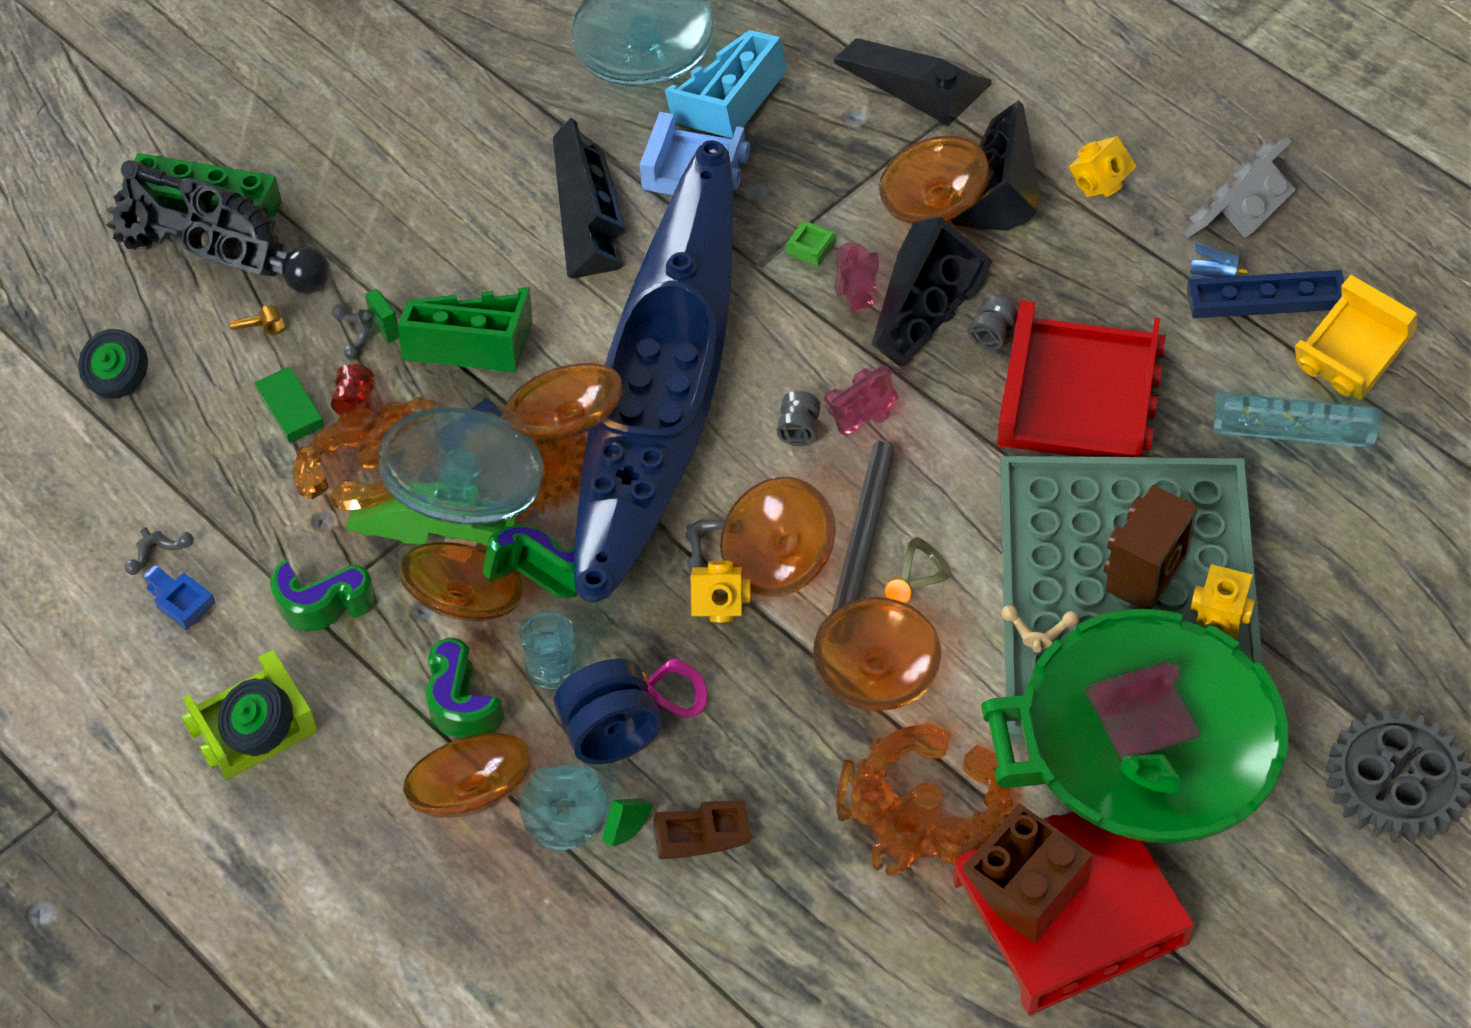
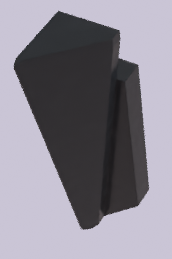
[553,118,625,278]

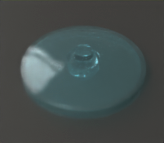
[571,0,714,86]
[378,407,543,525]

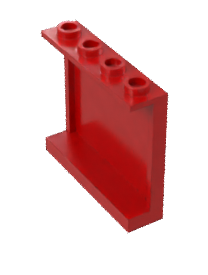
[997,300,1166,457]
[953,811,1194,1016]

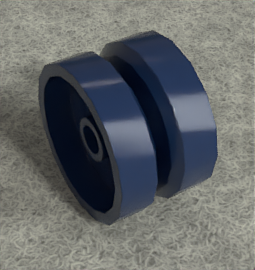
[553,658,663,765]

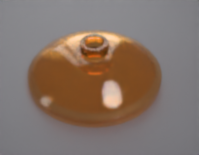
[879,136,990,224]
[505,363,623,440]
[720,477,836,597]
[399,542,523,622]
[813,597,941,711]
[403,733,532,818]

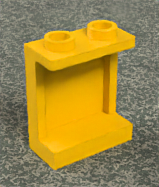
[1295,274,1417,402]

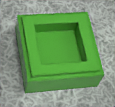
[785,220,836,267]

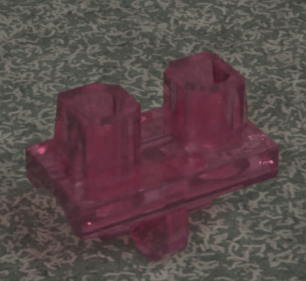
[834,242,880,311]
[824,364,899,436]

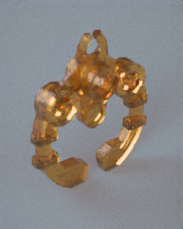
[292,397,440,511]
[849,724,1014,876]

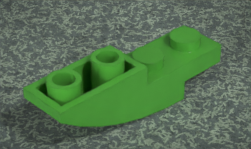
[346,487,516,546]

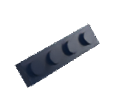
[1187,270,1344,318]

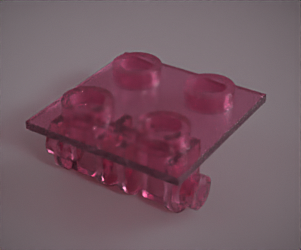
[1084,662,1201,761]

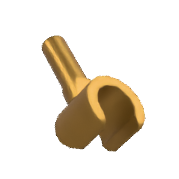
[230,305,285,335]

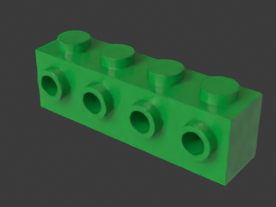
[121,153,282,219]

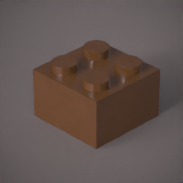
[1103,485,1198,609]

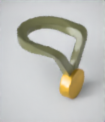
[885,537,950,605]

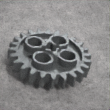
[1326,709,1471,843]

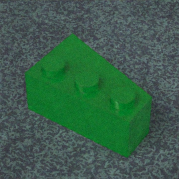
[398,287,533,372]

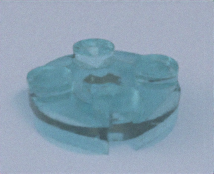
[519,765,608,850]

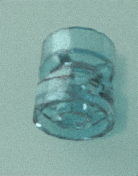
[520,612,579,689]

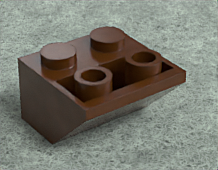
[963,803,1093,943]

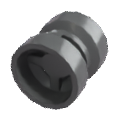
[968,296,1018,350]
[777,391,820,446]

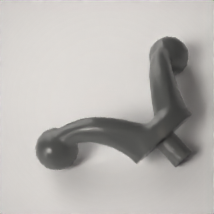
[332,304,373,360]
[686,519,744,570]
[125,527,194,575]

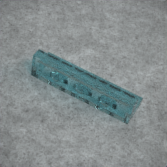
[1213,392,1382,448]

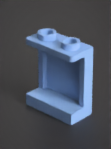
[640,112,750,195]

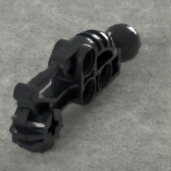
[106,160,330,294]

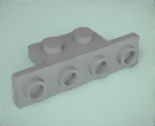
[1183,136,1296,238]

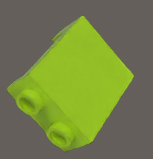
[181,650,318,780]

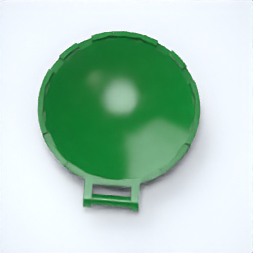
[981,609,1289,843]

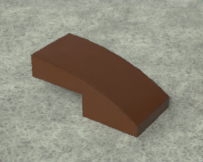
[653,801,751,859]

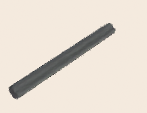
[826,441,894,646]

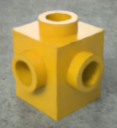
[1068,136,1137,197]
[691,561,751,623]
[1190,564,1255,639]

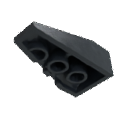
[834,38,991,126]
[951,100,1040,231]
[872,217,993,366]

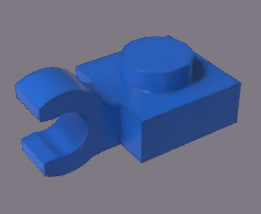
[143,565,215,630]

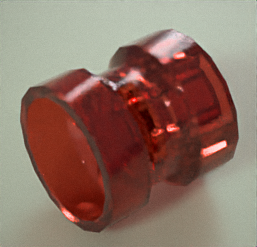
[331,364,375,419]

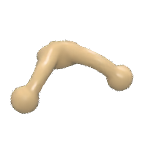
[1001,605,1079,653]

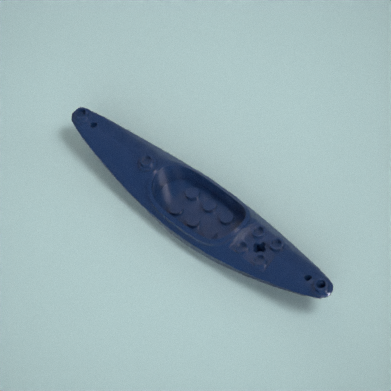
[574,140,733,603]

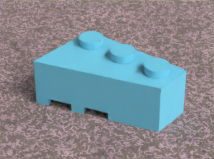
[664,30,787,139]

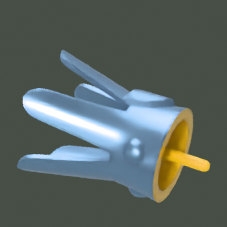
[1187,242,1248,281]

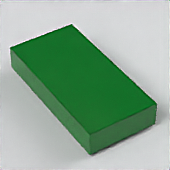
[254,366,324,443]

